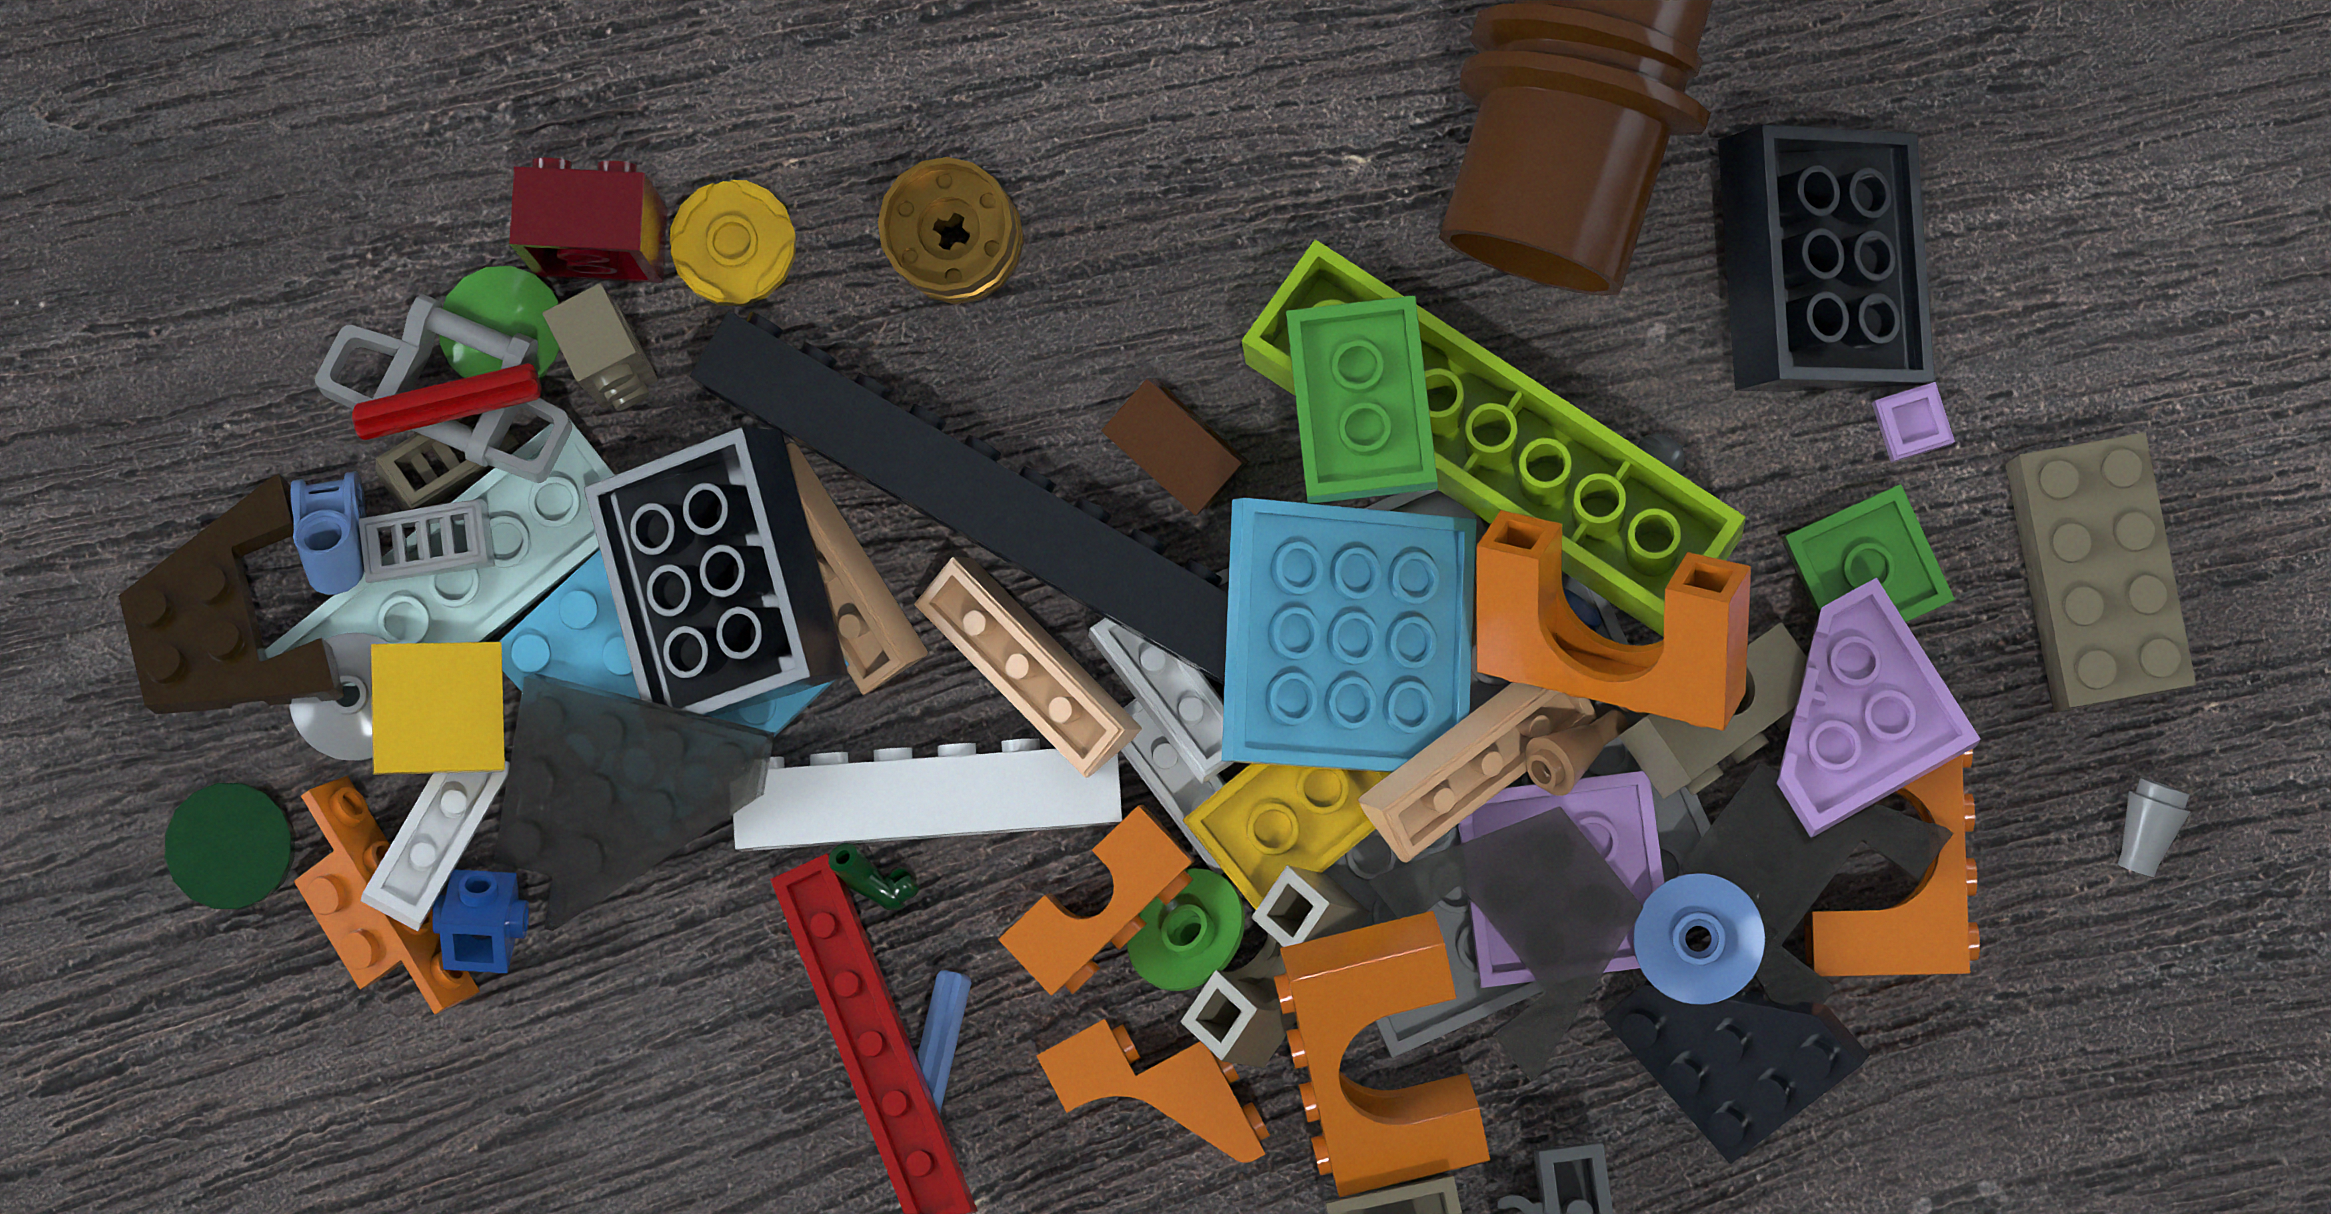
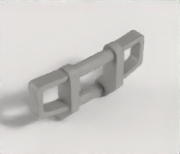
[315,294,572,483]

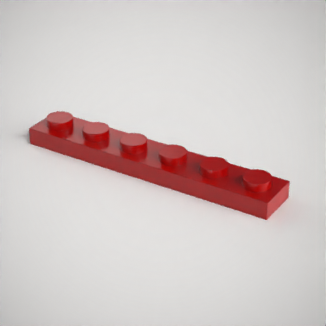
[770,853,978,1214]

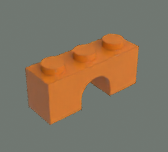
[998,805,1196,996]

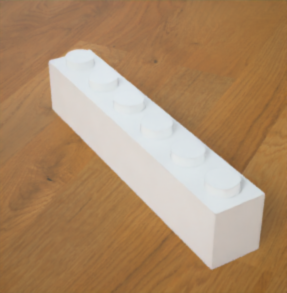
[730,739,1123,852]

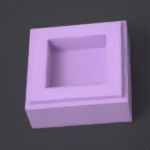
[1872,382,1955,463]

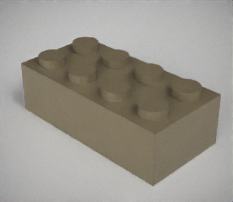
[2005,432,2196,713]

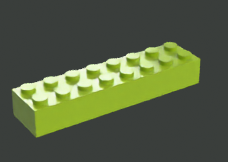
[1241,239,1746,637]

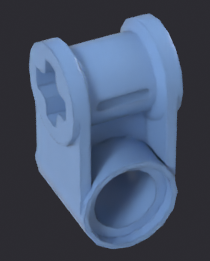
[290,471,367,595]

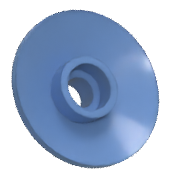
[1633,873,1765,1005]

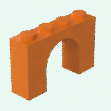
[1477,510,1751,731]
[1803,749,1980,977]
[1273,911,1490,1198]

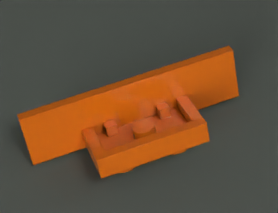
[294,775,480,1015]

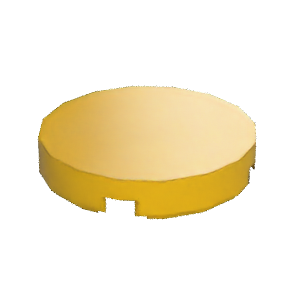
[670,180,796,306]

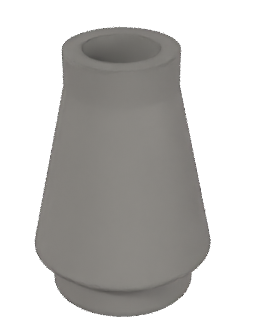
[2117,777,2191,877]

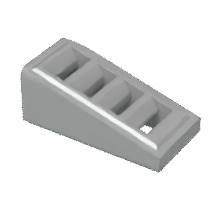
[358,499,495,583]

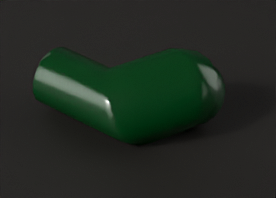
[828,843,919,910]

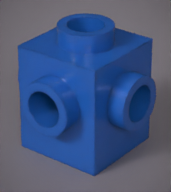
[432,869,529,973]

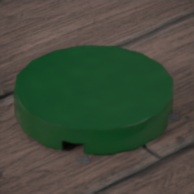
[164,783,295,910]

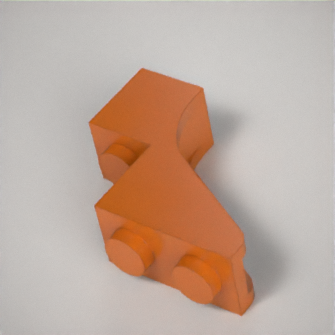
[1036,1019,1270,1163]

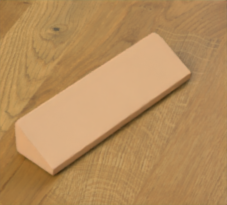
[785,443,928,695]
[914,557,1142,778]
[1358,682,1597,863]

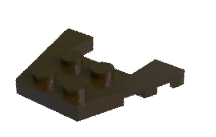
[118,474,345,714]

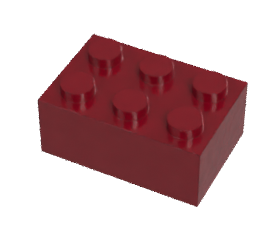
[509,157,668,283]

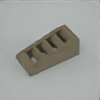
[375,413,519,511]

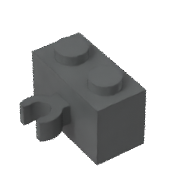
[1495,1141,1613,1214]

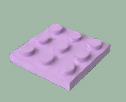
[1458,771,1664,988]

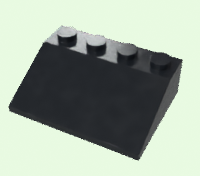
[1718,125,1935,392]
[584,427,848,733]

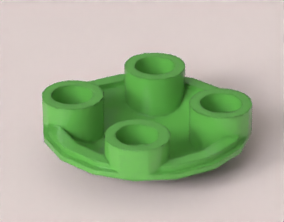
[439,266,560,381]

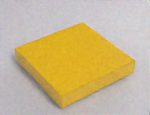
[370,642,505,775]

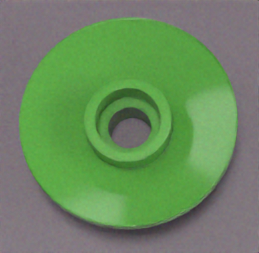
[1127,868,1245,991]

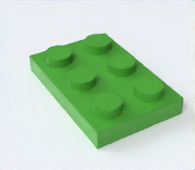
[1286,296,1438,504]

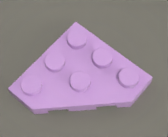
[1777,578,1981,838]

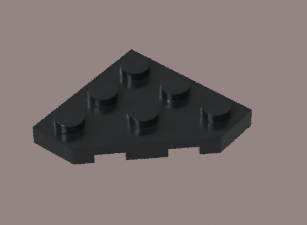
[1602,979,1870,1164]

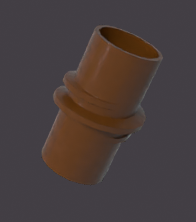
[1438,0,1713,296]

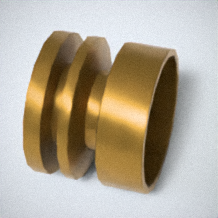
[878,157,1024,304]

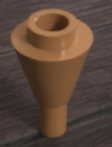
[1525,710,1628,796]

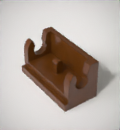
[1101,378,1249,516]

